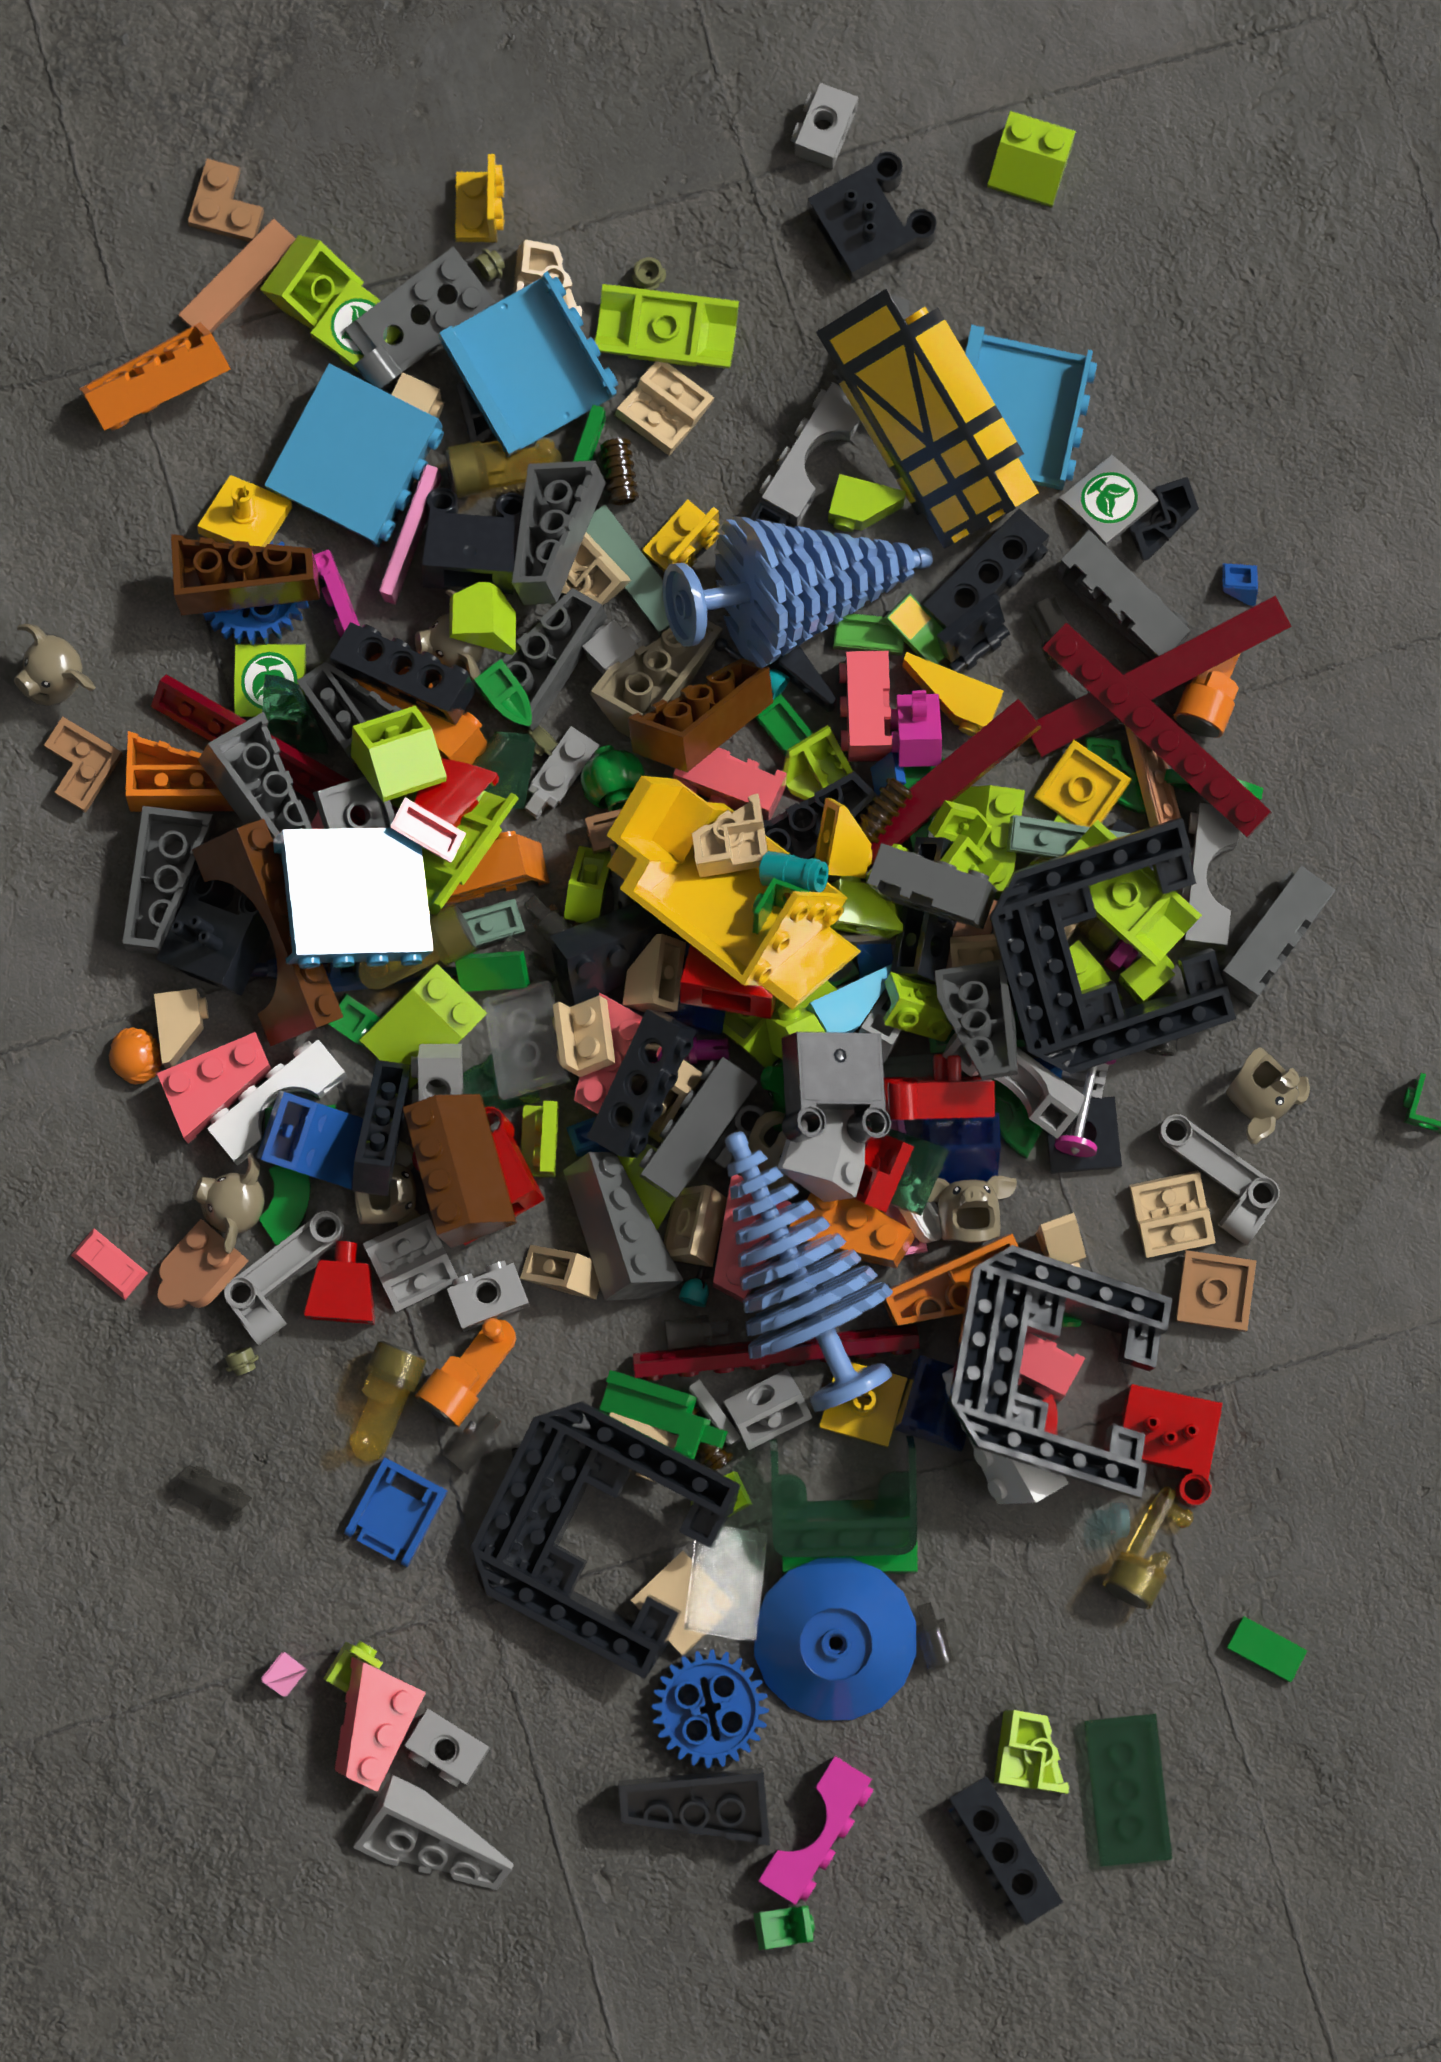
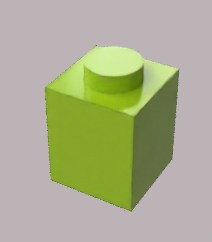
[1118,955,1176,1004]

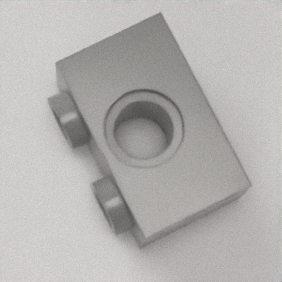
[791,83,858,170]
[411,1044,463,1104]
[447,1261,530,1332]
[723,1369,812,1450]
[405,1709,490,1787]

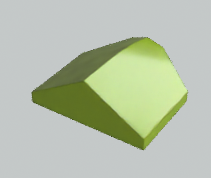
[449,582,516,655]
[782,725,853,800]

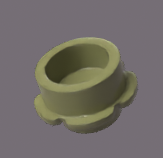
[475,248,505,282]
[632,257,666,290]
[526,725,558,757]
[225,1346,259,1376]

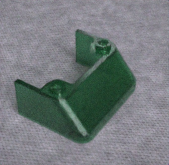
[770,1436,917,1557]

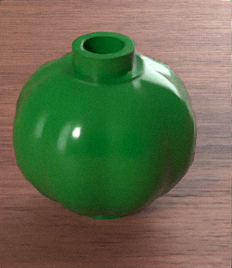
[580,745,645,812]

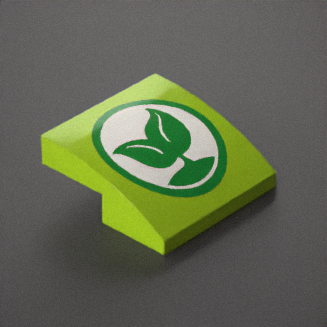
[311,279,401,374]
[234,644,306,717]

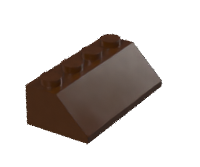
[403,1094,517,1248]

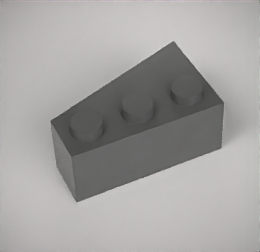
[867,843,997,930]

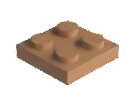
[1175,1250,1256,1332]

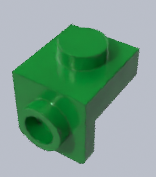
[753,1905,814,1950]

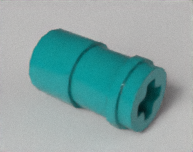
[759,851,828,892]

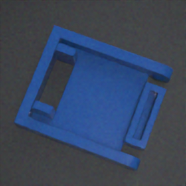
[344,1457,448,1567]

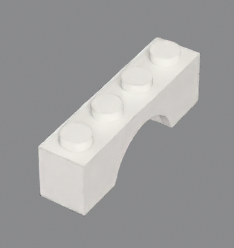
[207,1040,347,1166]

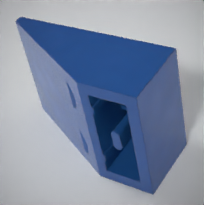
[256,1090,363,1189]

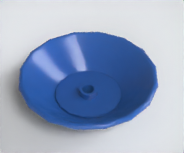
[754,1558,917,1720]

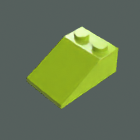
[359,964,487,1090]

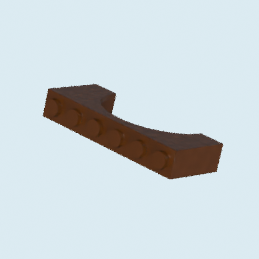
[192,819,343,1046]

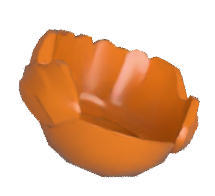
[109,1027,162,1085]

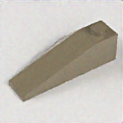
[590,620,723,738]

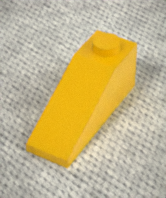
[902,652,1003,736]

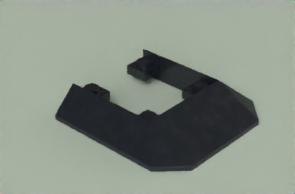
[989,817,1236,1074]
[948,1245,1172,1500]
[471,1401,741,1679]

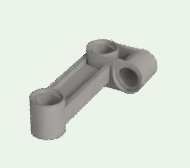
[1159,1114,1280,1246]
[224,1211,344,1346]

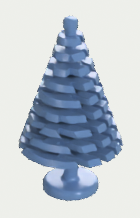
[663,516,933,668]
[725,1132,893,1412]

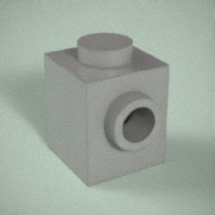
[582,619,640,675]

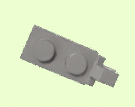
[525,726,600,819]

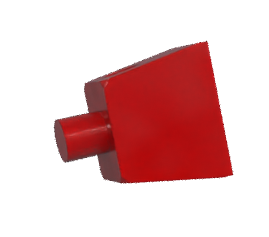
[304,1241,375,1325]

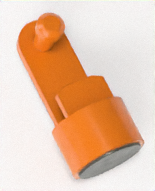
[1174,654,1240,738]
[415,1318,516,1428]

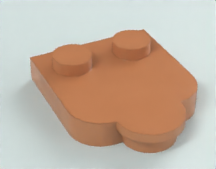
[158,1219,249,1309]

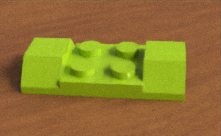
[595,284,739,369]
[421,790,519,916]
[1065,820,1202,967]

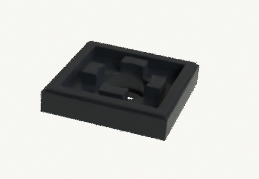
[1046,1096,1122,1174]

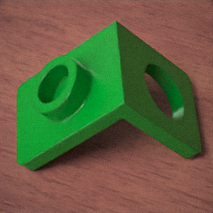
[752,878,810,934]
[1402,1073,1441,1133]

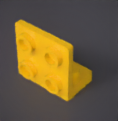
[455,154,504,242]
[642,500,720,572]

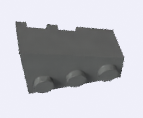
[297,662,402,771]

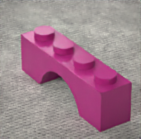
[758,1756,874,1905]

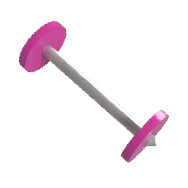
[1054,1060,1116,1157]

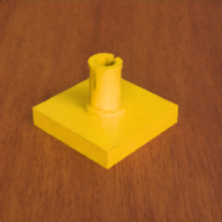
[197,475,292,547]
[819,1362,907,1448]

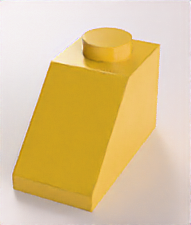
[815,798,872,878]

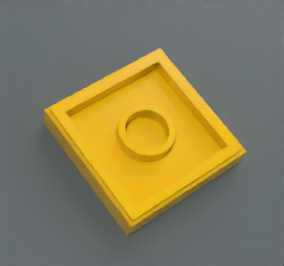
[1034,740,1132,827]

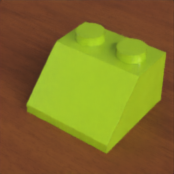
[987,111,1076,207]
[260,235,364,330]

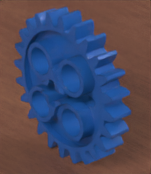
[203,541,309,645]
[652,1650,769,1768]

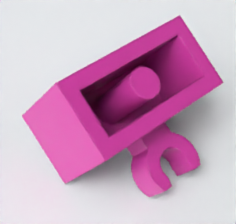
[890,690,942,767]

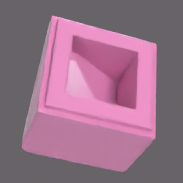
[261,1652,308,1697]

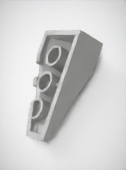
[778,1109,865,1202]
[353,1775,514,1890]

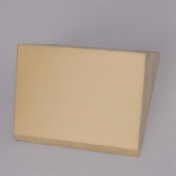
[663,1185,727,1267]

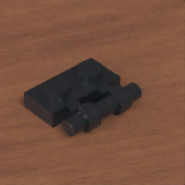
[937,594,1010,673]

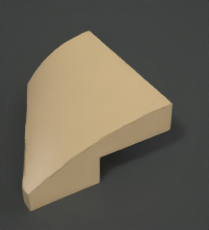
[513,240,582,316]
[561,532,631,605]
[692,794,768,877]

